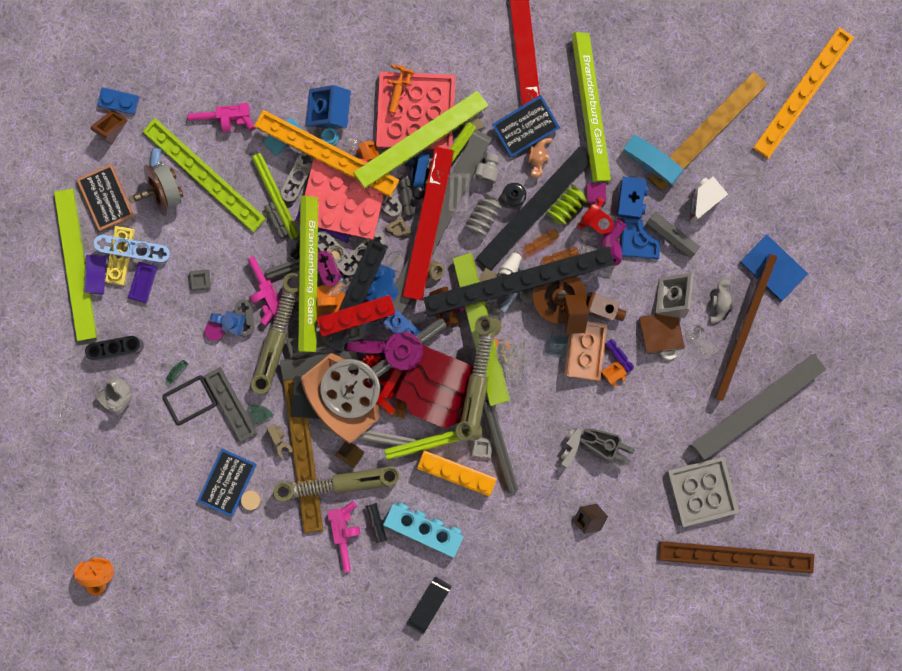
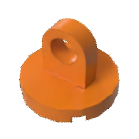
[317,284,345,317]
[74,558,114,596]

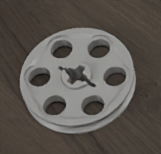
[321,359,380,418]

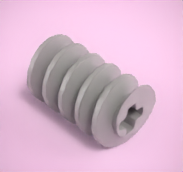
[464,193,502,236]

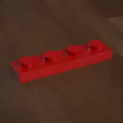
[317,295,396,337]

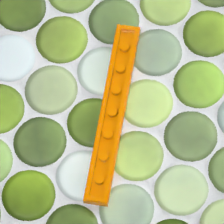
[752,27,855,159]
[254,110,399,198]

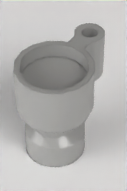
[475,153,500,184]

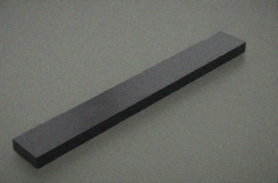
[476,147,590,271]

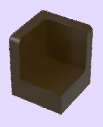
[335,441,365,468]
[573,504,608,534]

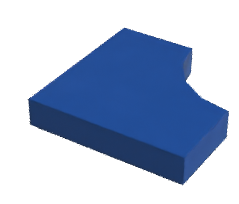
[621,218,660,260]

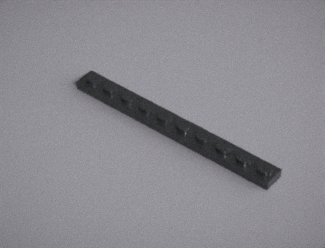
[423,246,615,317]

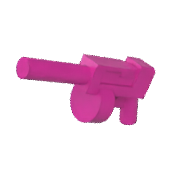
[188,103,256,133]
[247,256,281,326]
[328,501,361,572]

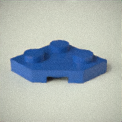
[366,264,398,302]

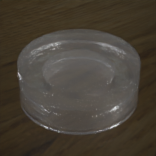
[327,281,346,297]

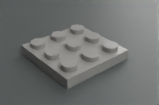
[667,456,739,527]

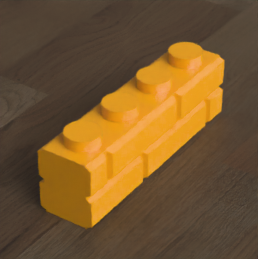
[417,450,497,497]

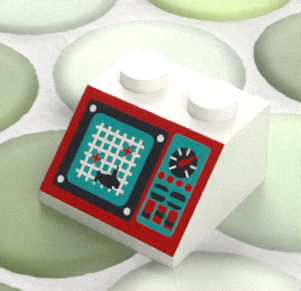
[689,177,728,224]

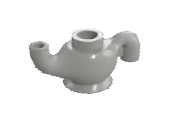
[710,279,734,323]

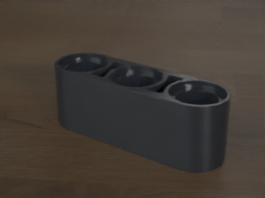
[85,336,144,361]
[406,576,452,635]

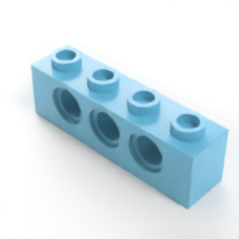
[384,502,464,558]

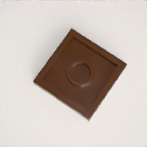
[639,314,685,355]

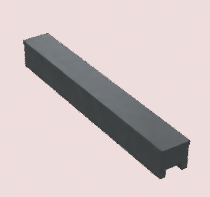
[690,353,827,460]

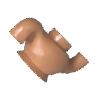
[527,137,552,178]

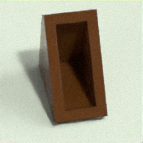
[90,110,128,144]
[564,294,589,334]

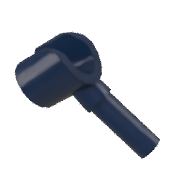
[405,157,416,183]

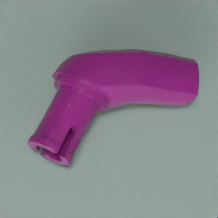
[601,218,627,266]

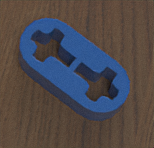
[414,153,430,190]

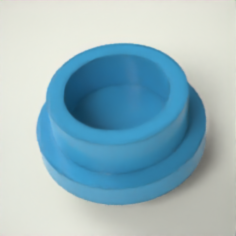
[320,128,339,146]

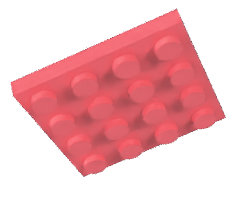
[376,72,455,150]
[298,158,384,240]

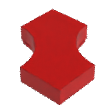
[355,372,396,415]

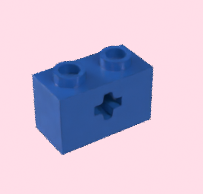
[616,176,648,219]

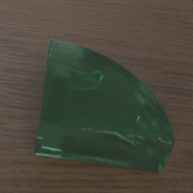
[166,360,189,384]
[248,405,274,424]

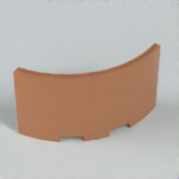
[301,353,380,443]

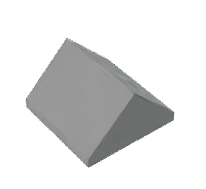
[656,272,694,319]

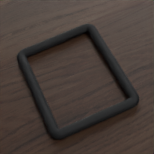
[163,375,217,425]

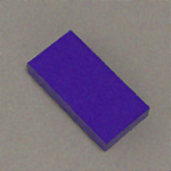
[84,254,106,295]
[128,262,158,304]

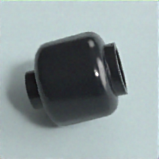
[502,182,527,209]

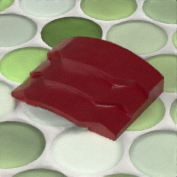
[395,345,475,429]

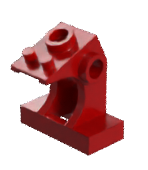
[361,353,405,400]

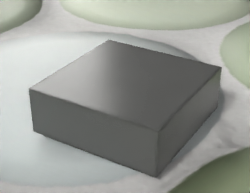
[189,269,211,291]

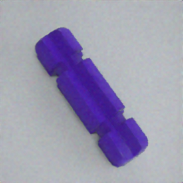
[605,339,634,373]

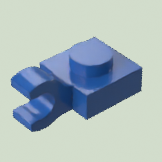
[210,311,246,335]

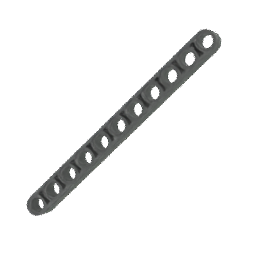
[393,130,493,314]

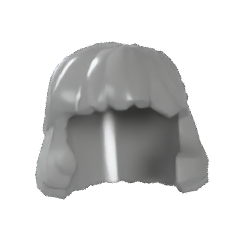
[95,377,132,415]

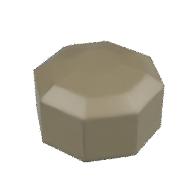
[428,261,444,281]

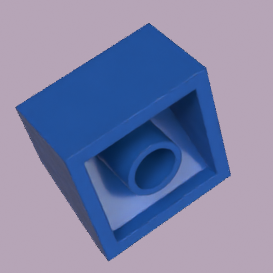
[305,85,351,129]

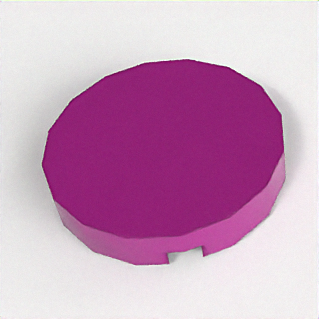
[384,332,423,371]

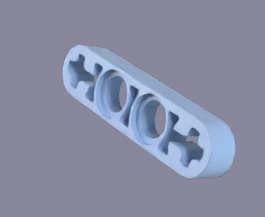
[94,235,170,263]

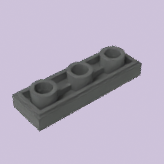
[646,211,700,258]

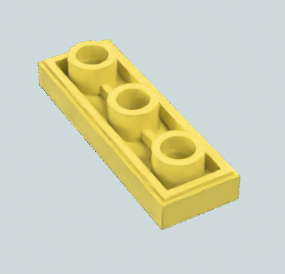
[105,226,135,286]

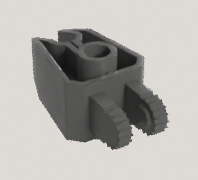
[580,429,635,465]

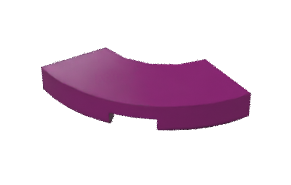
[347,340,388,353]

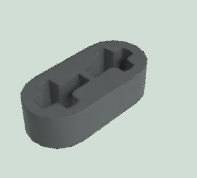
[235,300,255,336]

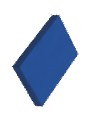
[740,234,808,301]

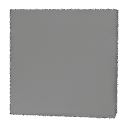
[472,438,493,459]

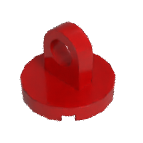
[576,197,613,234]

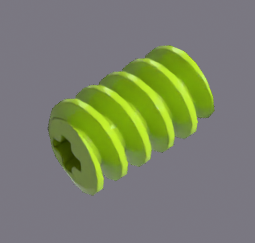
[546,184,587,225]

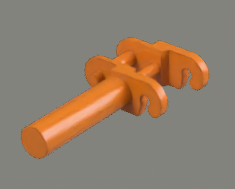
[387,64,415,114]

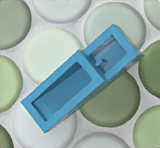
[623,134,684,185]

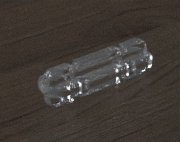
[579,214,614,241]

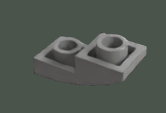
[560,428,581,468]

